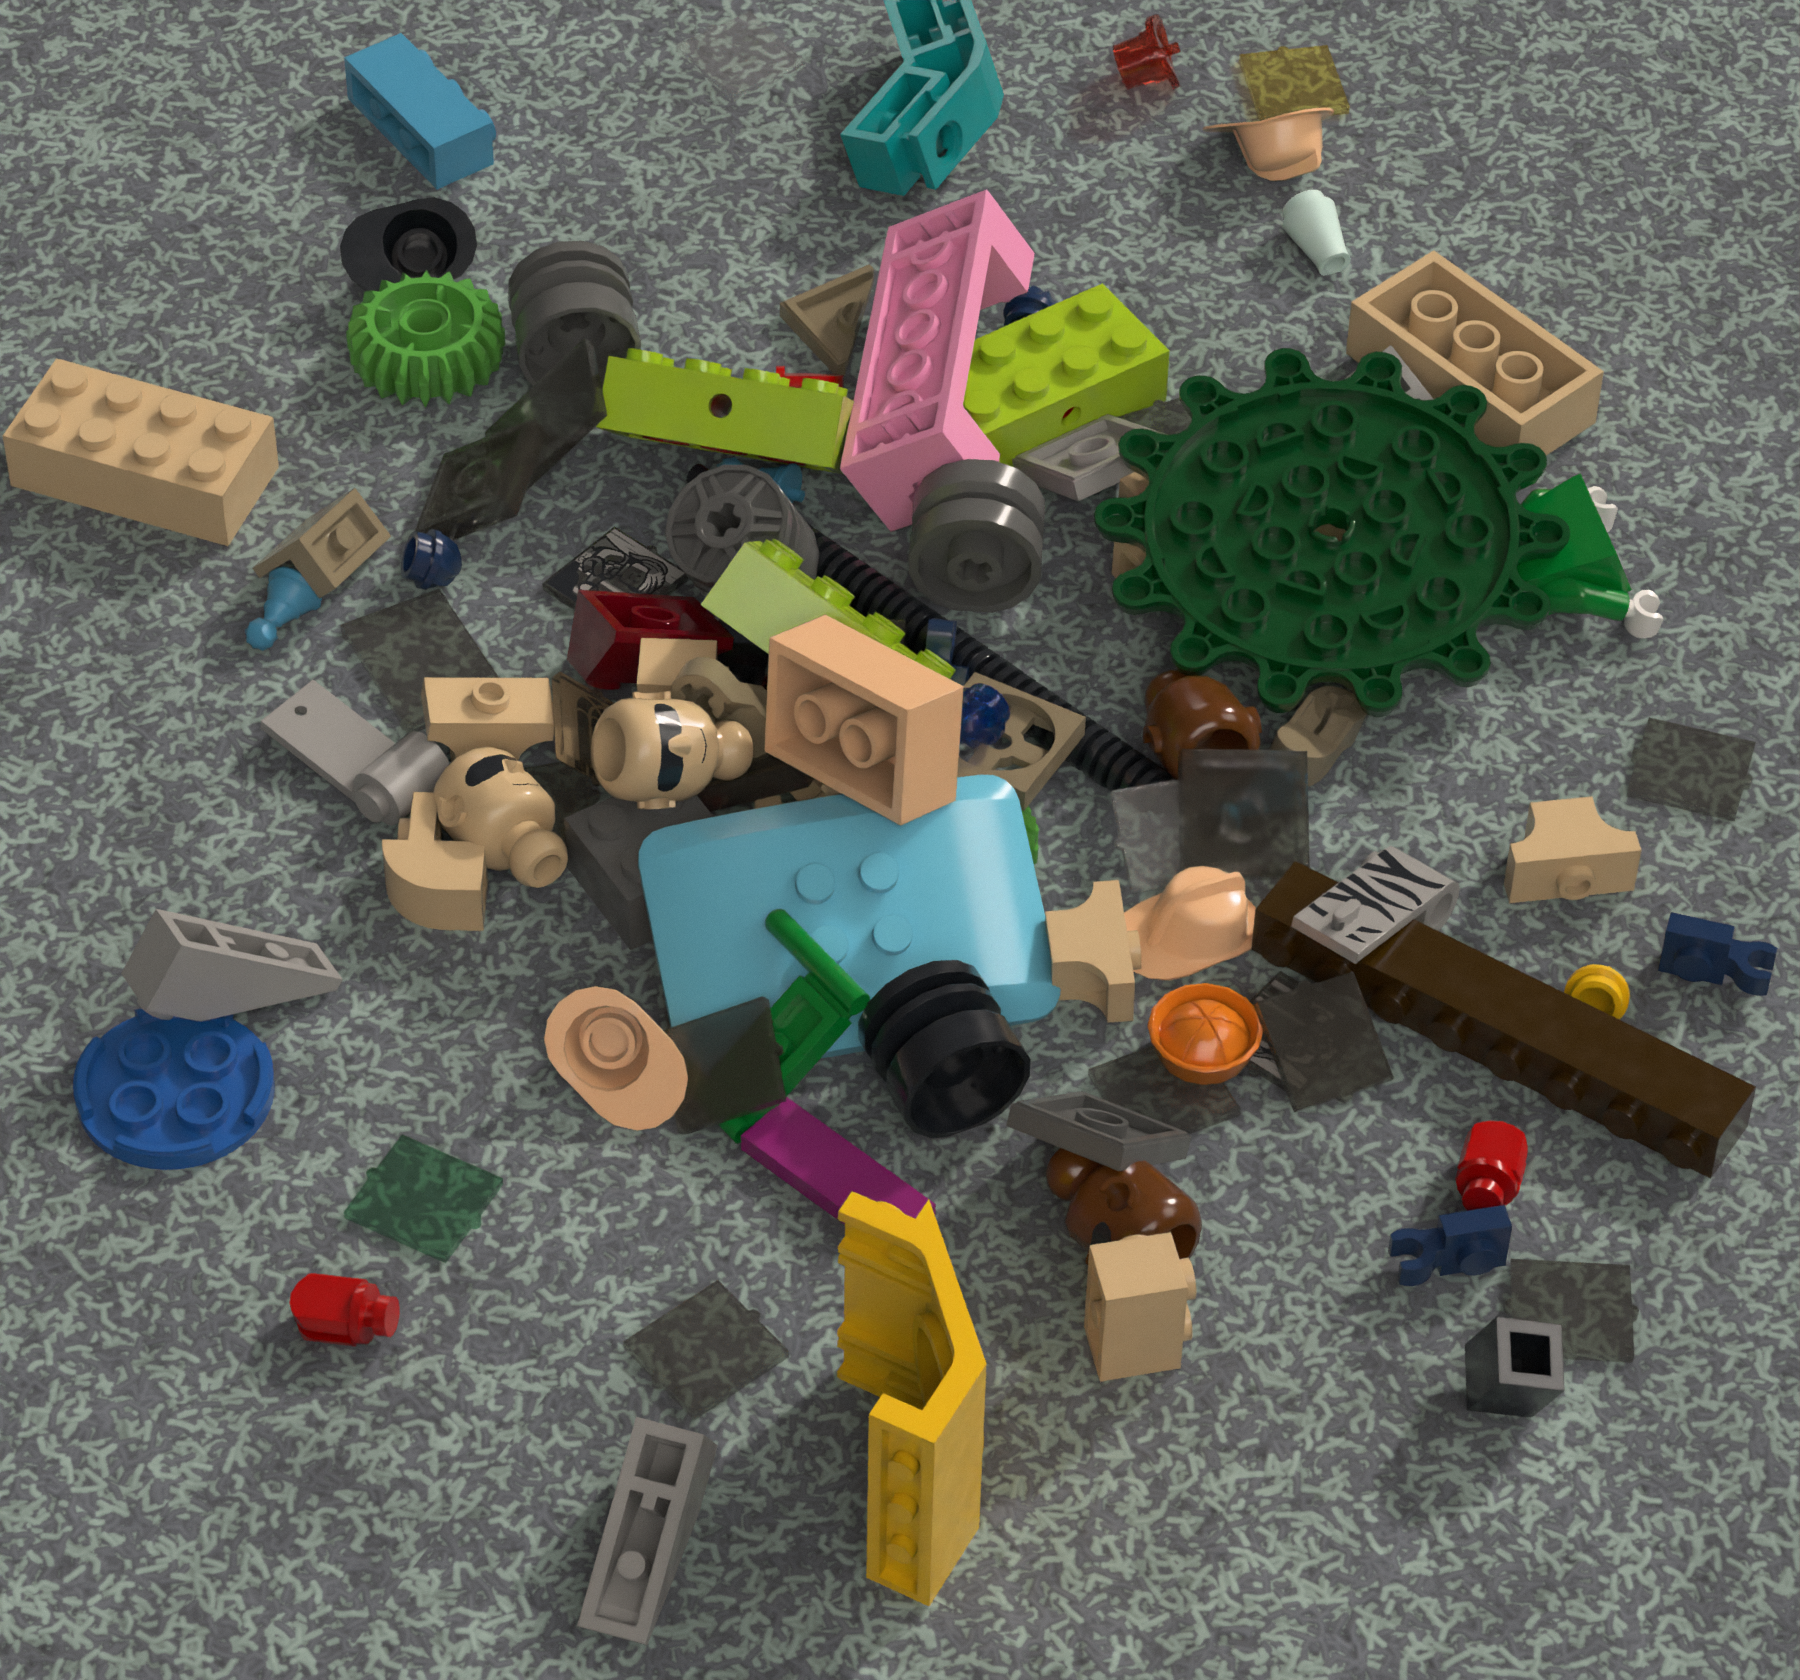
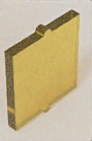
[1239,45,1350,121]

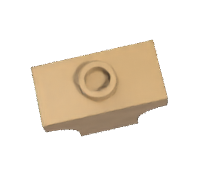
[421,677,555,762]
[1504,796,1641,903]
[1045,880,1141,1023]

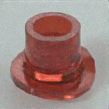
[1112,14,1181,90]

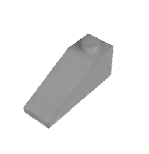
[121,909,343,1022]
[577,1417,718,1645]

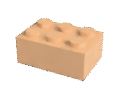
[764,615,964,826]

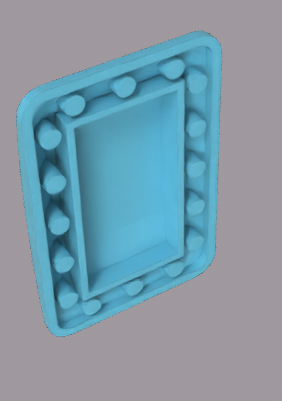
[638,775,1060,1077]

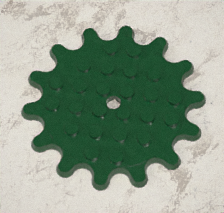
[1094,348,1570,717]

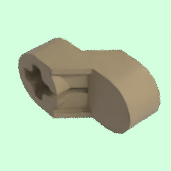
[670,657,767,758]
[1266,686,1367,787]

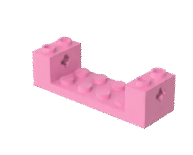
[840,189,1035,532]

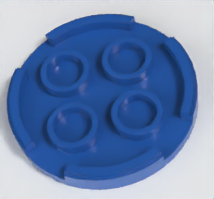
[73,1008,275,1170]

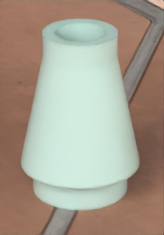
[1282,190,1351,276]

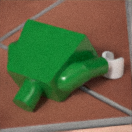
[1517,473,1663,638]

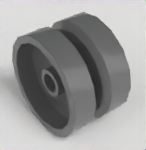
[908,459,1045,613]

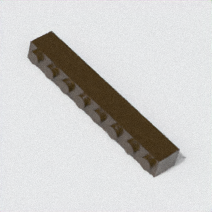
[1251,861,1756,1179]

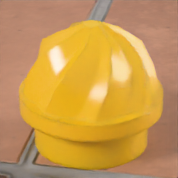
[1564,964,1630,1020]

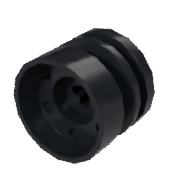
[858,960,1031,1138]

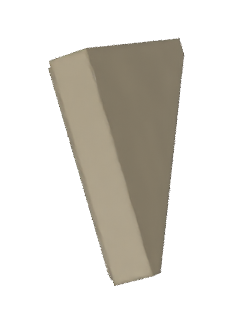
[780,264,874,375]

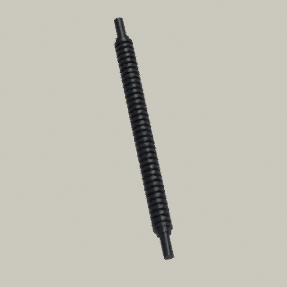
[686,464,1221,843]

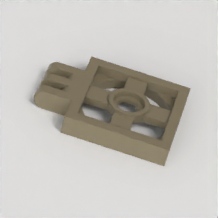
[957,672,1086,811]

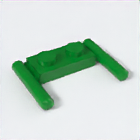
[670,909,870,1144]

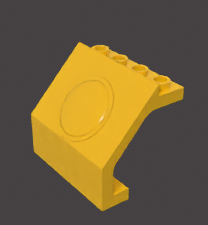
[837,1191,987,1606]

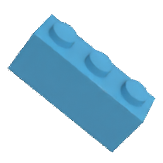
[344,33,496,189]

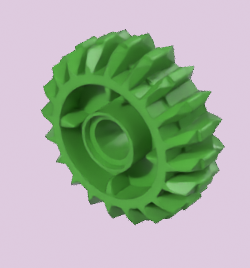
[346,270,506,408]

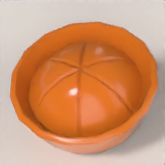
[1147,983,1264,1085]

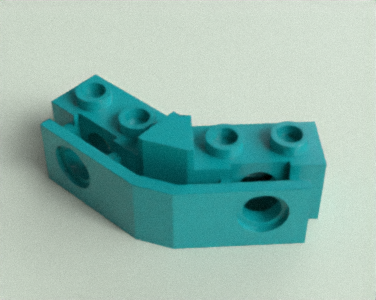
[840,0,1004,196]

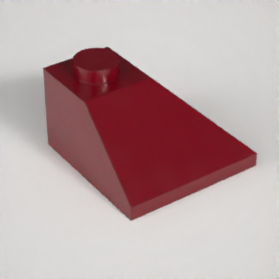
[567,590,734,690]

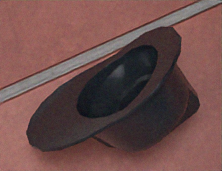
[340,197,477,292]

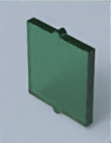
[344,1134,503,1263]

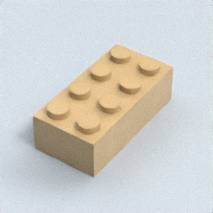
[1346,250,1604,456]
[3,358,279,546]

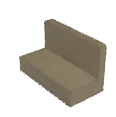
[252,488,391,599]

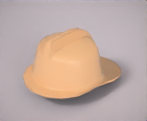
[1203,108,1334,181]
[1124,866,1256,980]
[544,986,688,1131]

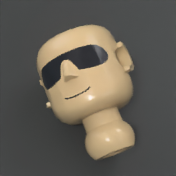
[591,691,753,810]
[433,747,568,888]

